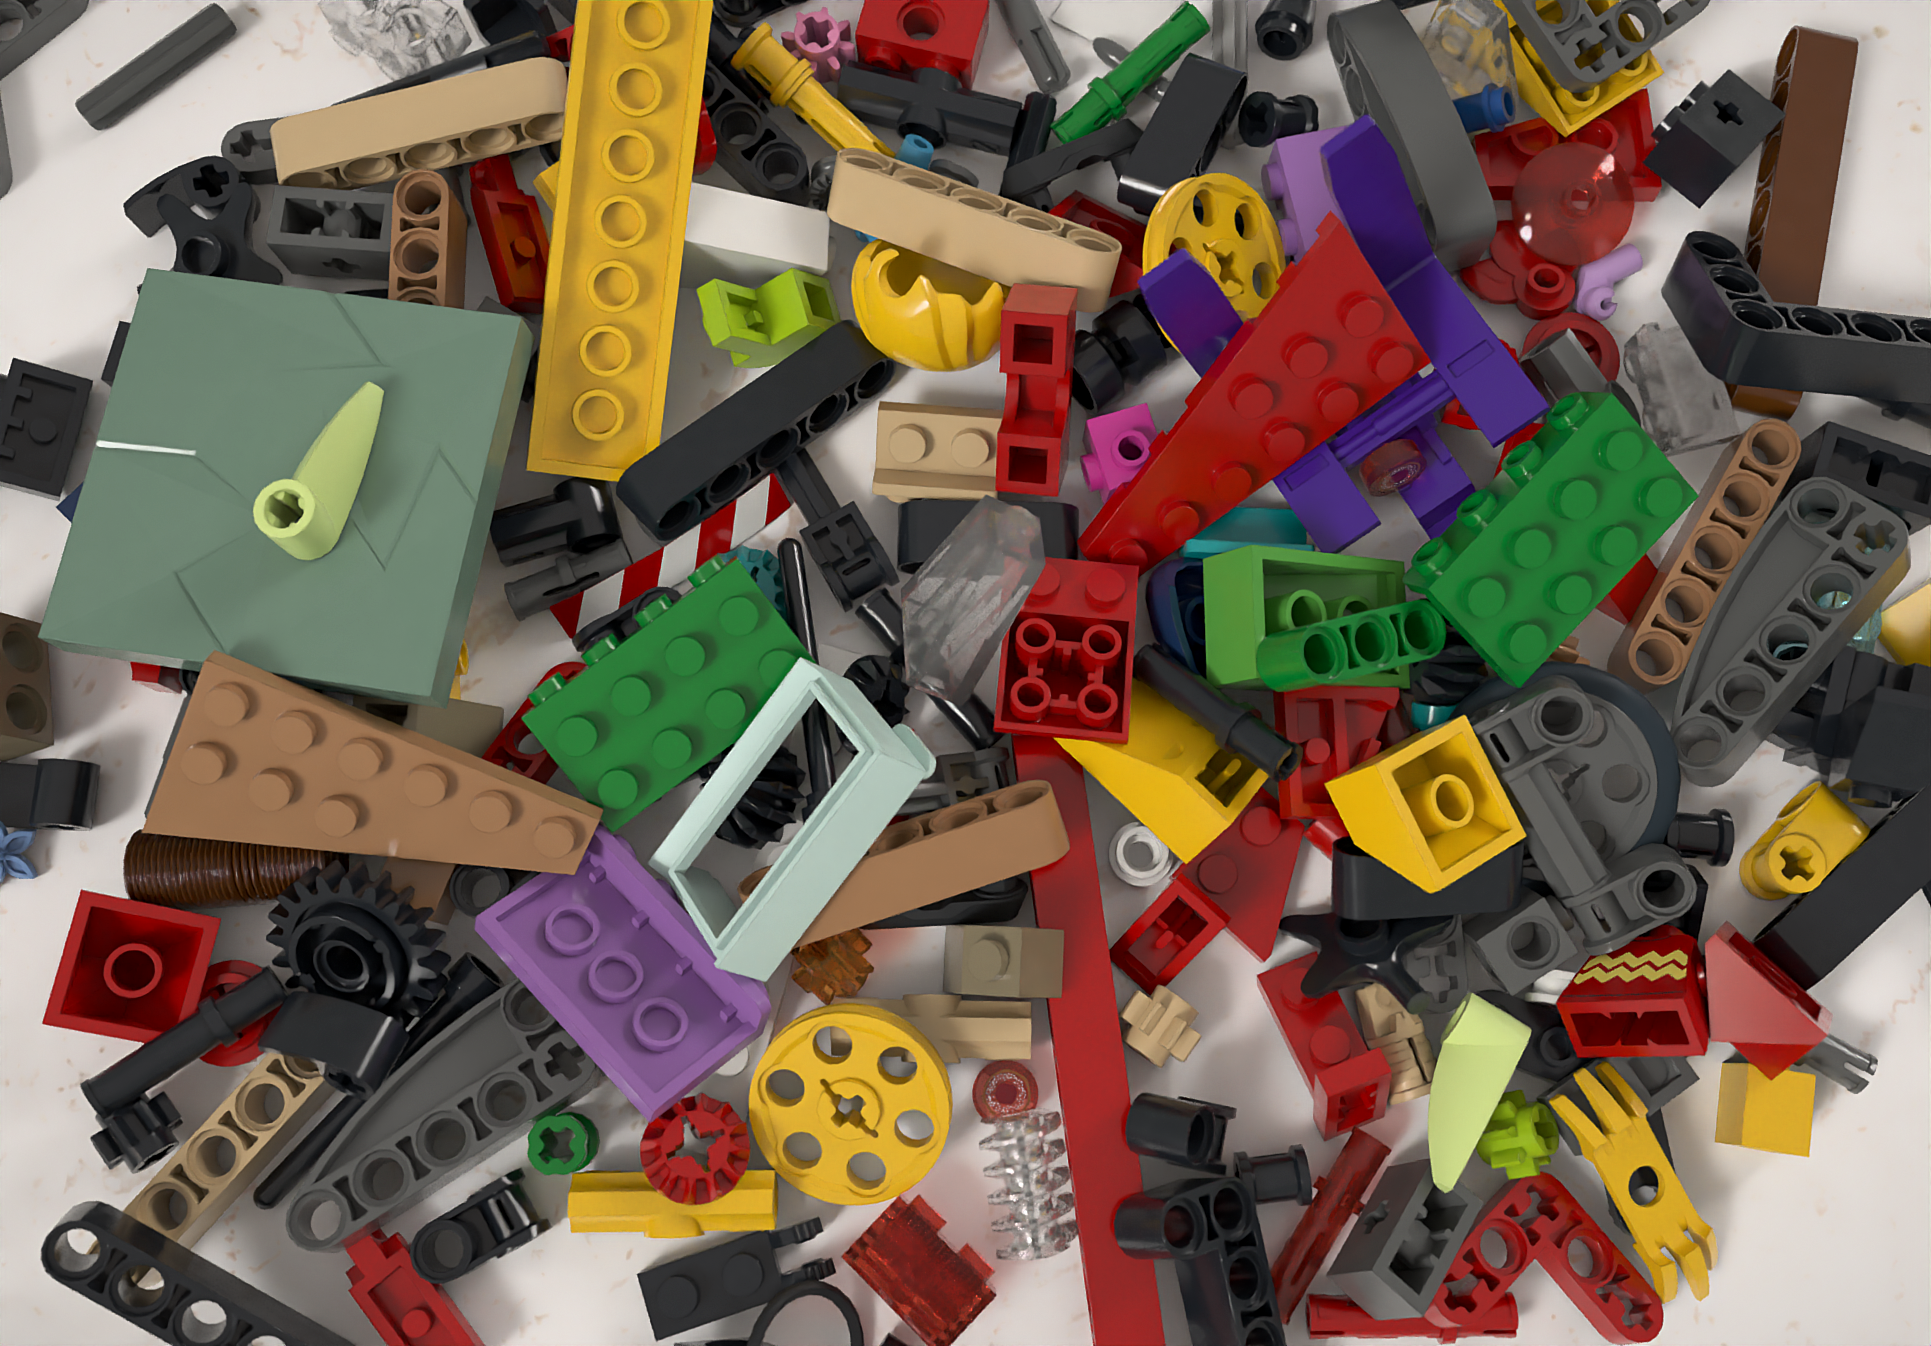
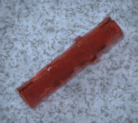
[1270,1126,1392,1326]

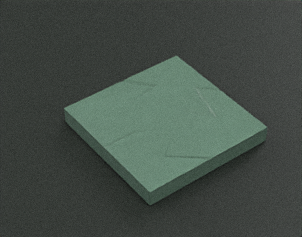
[38,268,535,709]

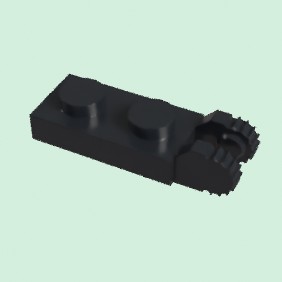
[637,1217,836,1341]

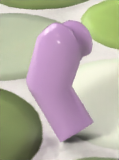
[1573,243,1643,321]

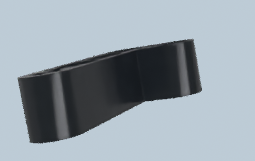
[1114,1177,1287,1346]

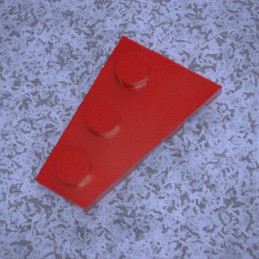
[1471,87,1662,202]

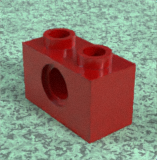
[855,0,989,90]

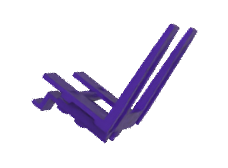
[1138,114,1551,554]

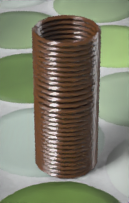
[123,829,349,911]

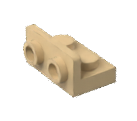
[872,401,1004,503]

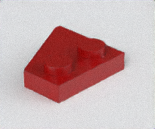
[1273,685,1399,820]
[1168,786,1305,963]

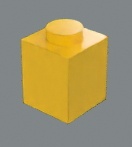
[1715,1059,1816,1157]

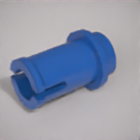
[1452,83,1516,134]

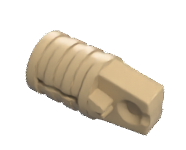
[1354,983,1437,1105]

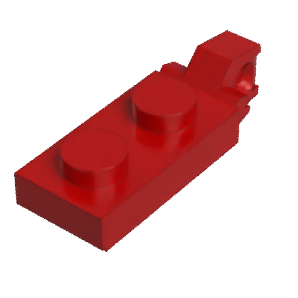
[469,154,550,314]
[345,1228,485,1346]

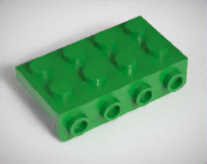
[1402,391,1699,688]
[521,554,818,833]

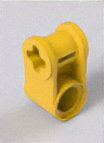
[1739,780,1871,901]

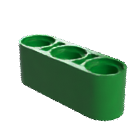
[1256,600,1446,692]

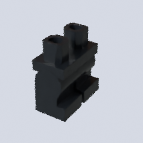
[1765,645,1931,776]

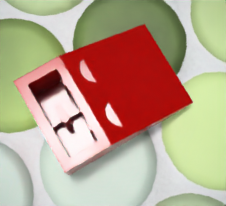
[993,554,1139,745]

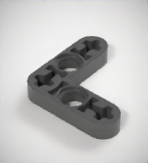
[1501,0,1710,93]

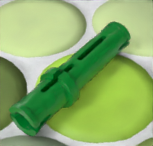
[1050,0,1211,144]

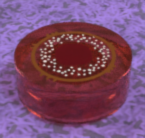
[1358,439,1427,497]
[972,1060,1039,1128]

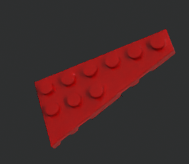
[1076,210,1431,578]

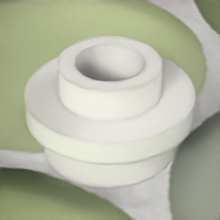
[1108,822,1173,887]

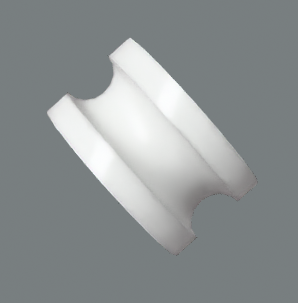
[1524,969,1577,1008]

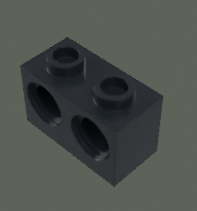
[1779,421,1931,536]

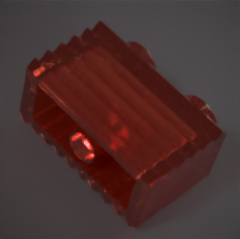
[841,1193,997,1346]

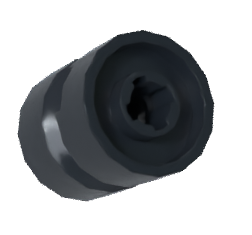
[1072,300,1167,416]

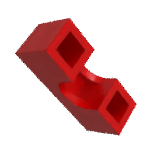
[995,283,1078,497]

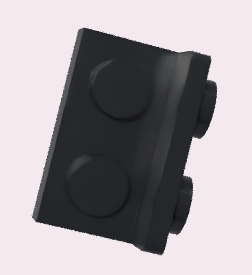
[0,357,93,502]

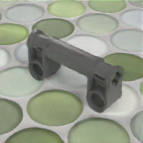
[1466,675,1697,956]

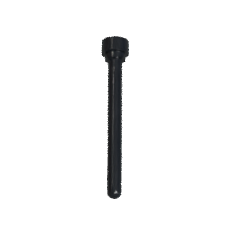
[777,538,837,825]
[253,952,505,1210]

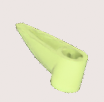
[253,382,384,560]
[1428,992,1531,1193]

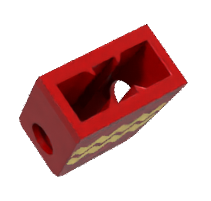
[1556,925,1710,1058]

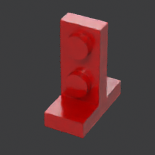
[1257,951,1392,1142]

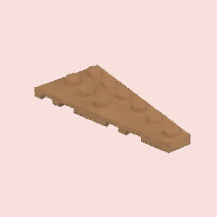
[141,650,603,875]

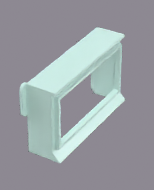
[647,657,936,982]

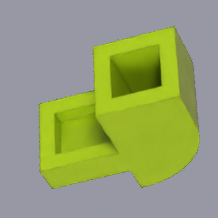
[696,268,841,368]

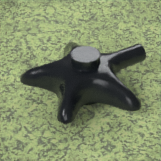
[137,183,283,295]
[1278,911,1454,1015]

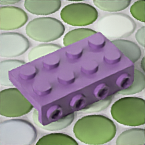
[475,823,772,1123]

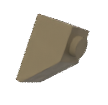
[943,925,1064,998]

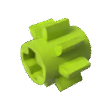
[1475,1090,1559,1180]

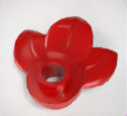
[1459,220,1580,321]

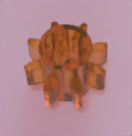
[790,928,874,1005]

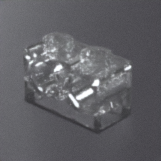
[317,0,473,81]

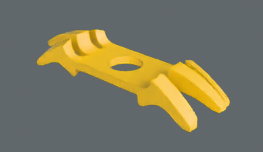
[1548,1061,1718,1304]

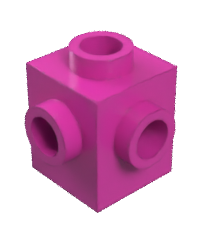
[1080,403,1159,505]

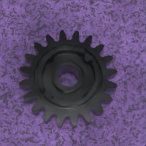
[266,860,451,1029]

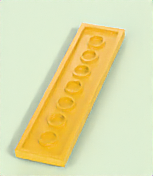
[525,0,713,482]

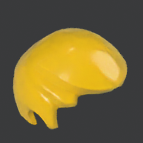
[851,238,1012,372]

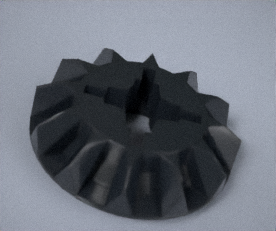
[834,655,911,756]

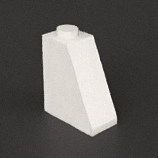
[679,182,836,290]

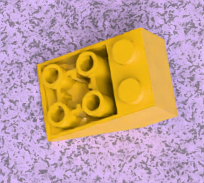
[1445,0,1664,137]
[1054,677,1268,864]

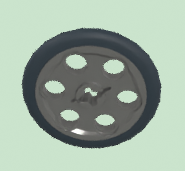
[1445,661,1681,898]

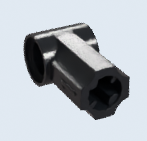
[489,477,623,567]

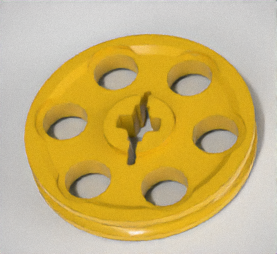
[1143,173,1286,354]
[749,1003,953,1206]

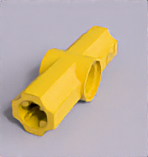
[568,1165,779,1238]

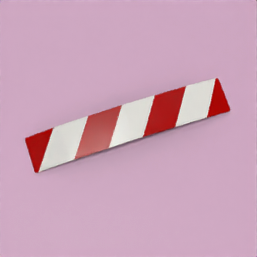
[549,473,791,639]

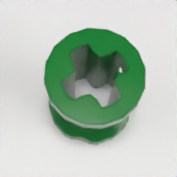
[527,1112,600,1175]

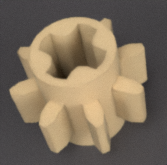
[1118,984,1202,1068]

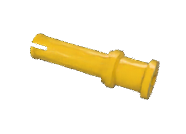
[730,22,897,158]

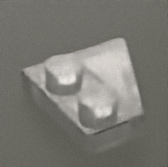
[1421,0,1520,109]

